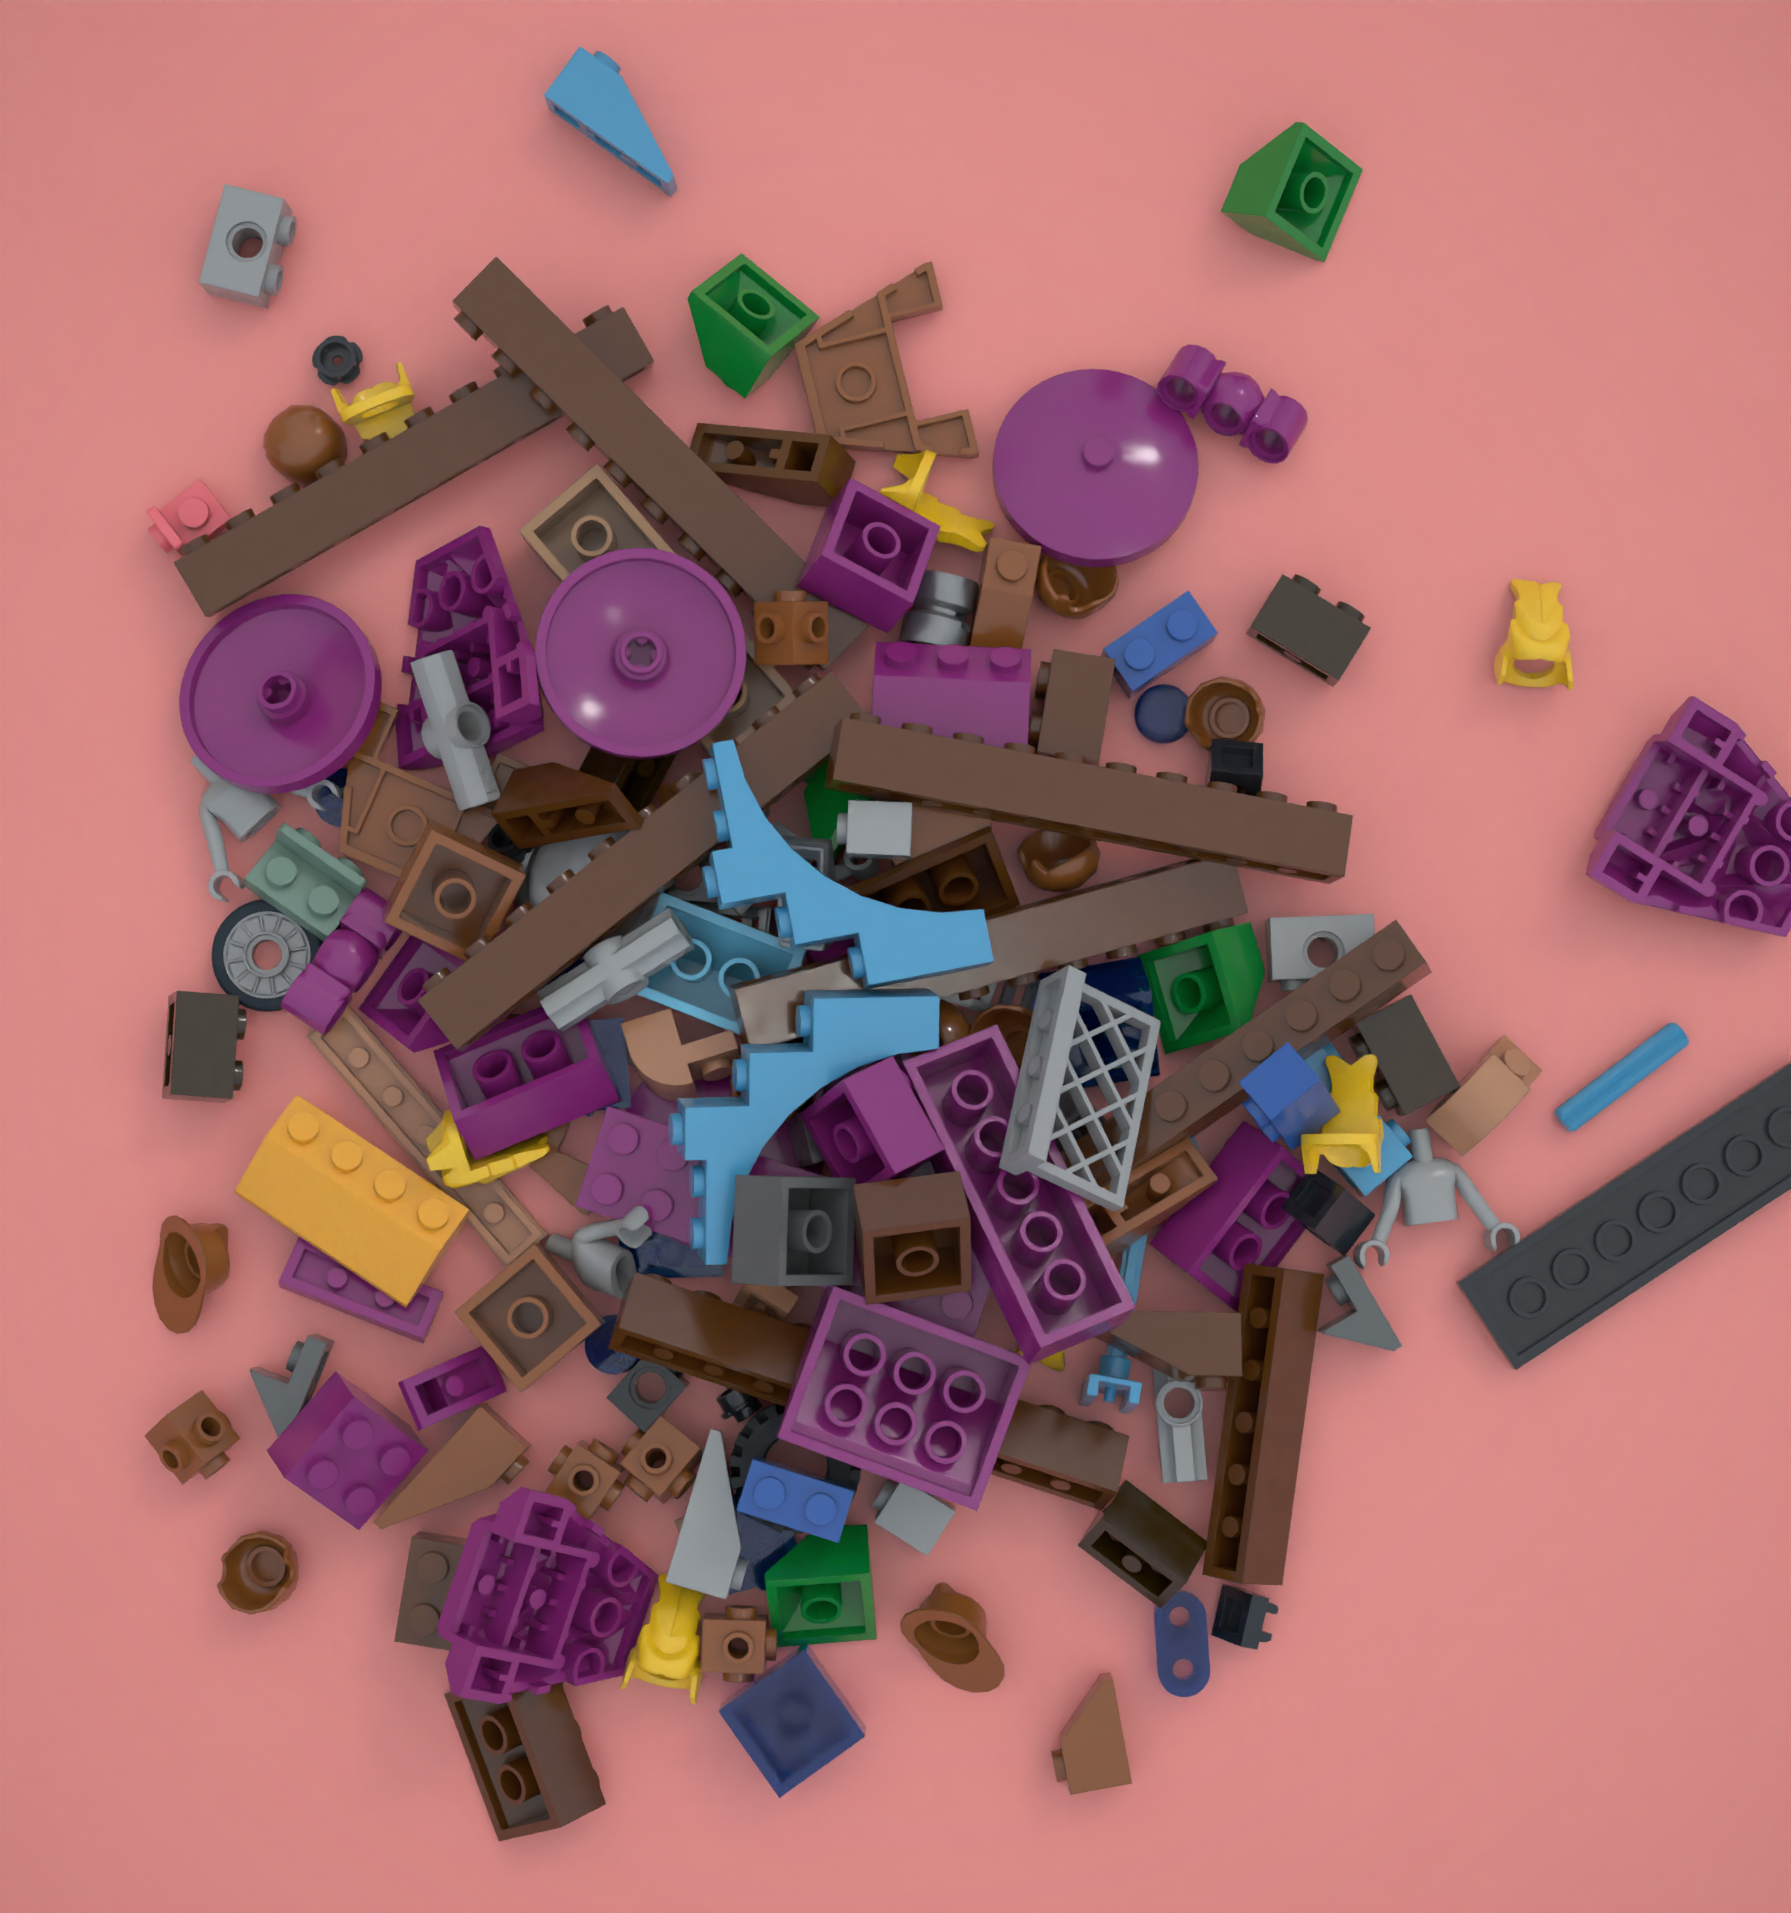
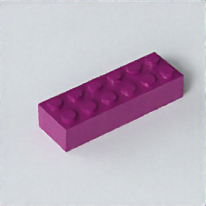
[900,1025,1136,1365]

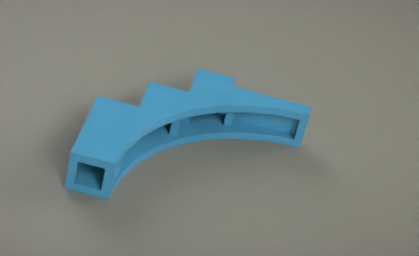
[702,739,994,990]
[668,988,940,1265]

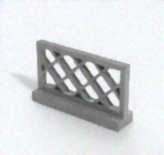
[999,965,1161,1212]

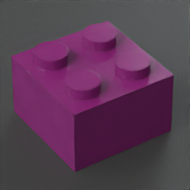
[797,478,941,634]
[800,1056,944,1184]
[267,1371,428,1530]

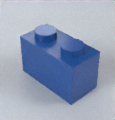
[1101,590,1218,699]
[1238,1042,1341,1151]
[736,1455,855,1543]

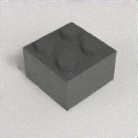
[732,1175,856,1286]

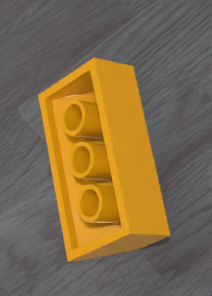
[234,1094,470,1308]

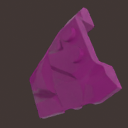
[395,526,544,770]
[1585,696,1791,937]
[437,1487,659,1704]

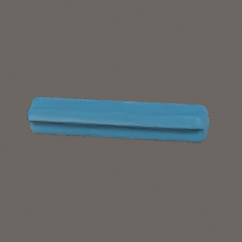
[1554,1022,1689,1132]

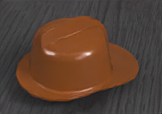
[152,1215,230,1334]
[900,1582,1004,1693]

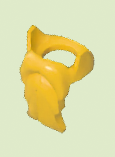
[331,361,415,441]
[880,450,995,552]
[1494,579,1573,690]
[1301,1054,1384,1174]
[425,1109,550,1188]
[620,1573,707,1705]

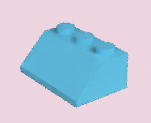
[636,893,807,1036]

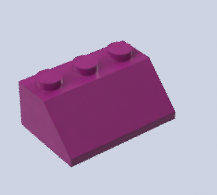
[872,642,1031,748]
[433,1006,620,1161]
[1150,1120,1306,1313]

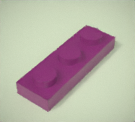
[278,1237,444,1344]

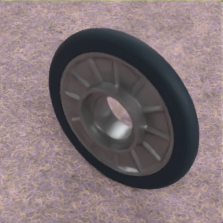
[212,899,323,1012]

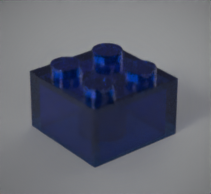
[718,1642,866,1798]

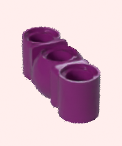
[1157,344,1308,464]
[280,887,403,1036]

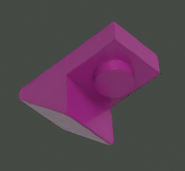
[398,1346,507,1431]

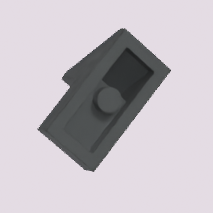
[1317,1255,1402,1351]
[250,1334,335,1437]

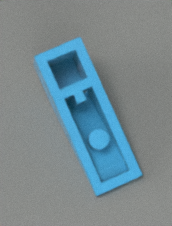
[544,46,677,197]

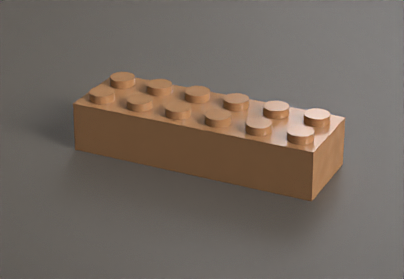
[519,463,797,755]

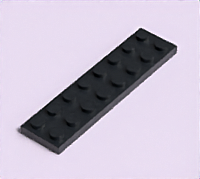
[1456,1061,1791,1370]

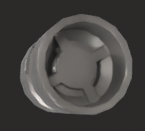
[899,570,979,646]

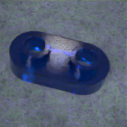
[1153,1590,1210,1697]

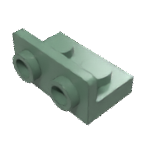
[244,823,367,942]

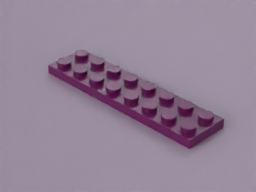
[575,1106,991,1337]

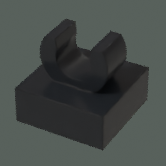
[1211,1584,1278,1649]

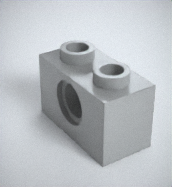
[199,184,296,308]
[1265,914,1375,991]

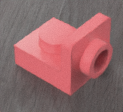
[146,479,231,557]

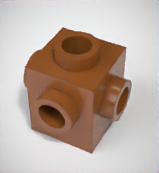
[754,591,829,665]
[145,1390,241,1485]
[620,1416,703,1504]
[545,1439,625,1520]
[701,1605,777,1683]

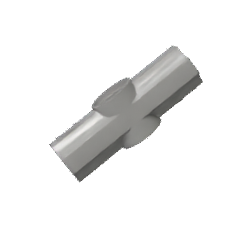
[410,649,500,812]
[538,908,695,1031]
[1152,1368,1208,1483]

